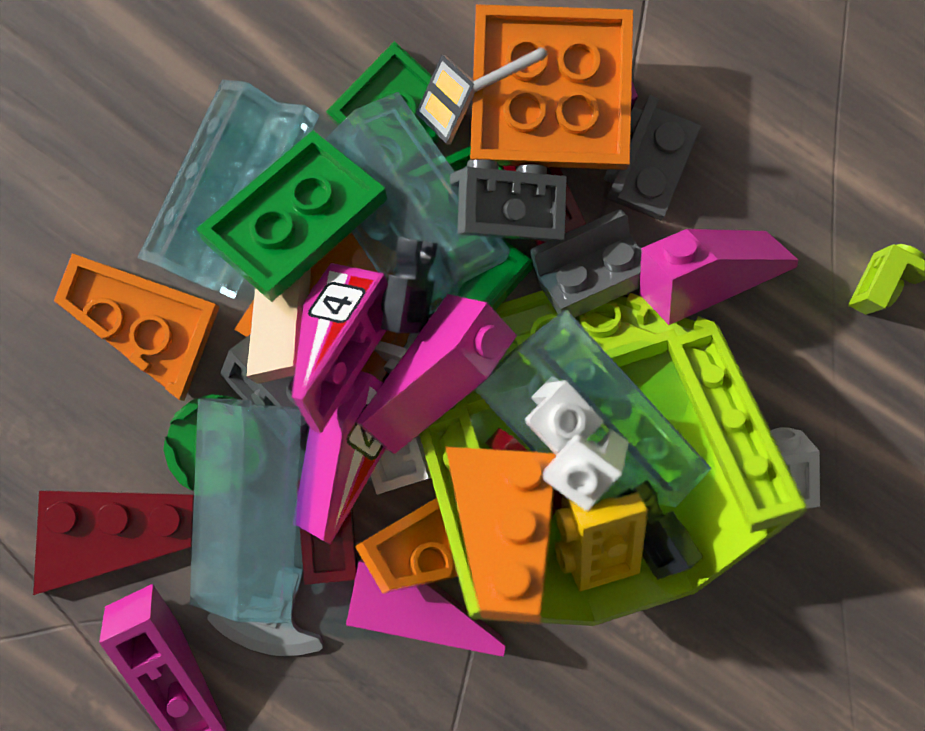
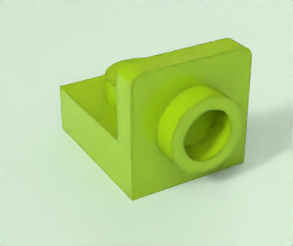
[848,244,925,315]

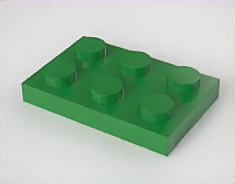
[196,130,388,303]

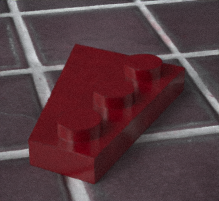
[33,490,198,595]

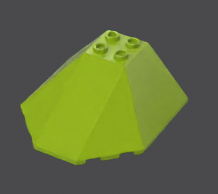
[420,290,808,626]

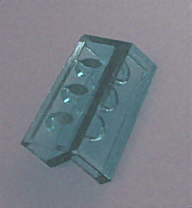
[137,80,320,299]
[325,92,510,314]
[474,310,712,507]
[190,398,302,623]

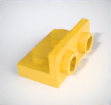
[555,493,647,592]

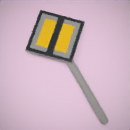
[416,48,547,145]

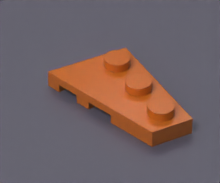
[54,253,220,401]
[446,447,556,623]
[355,498,459,594]

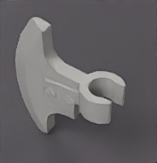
[207,564,323,656]

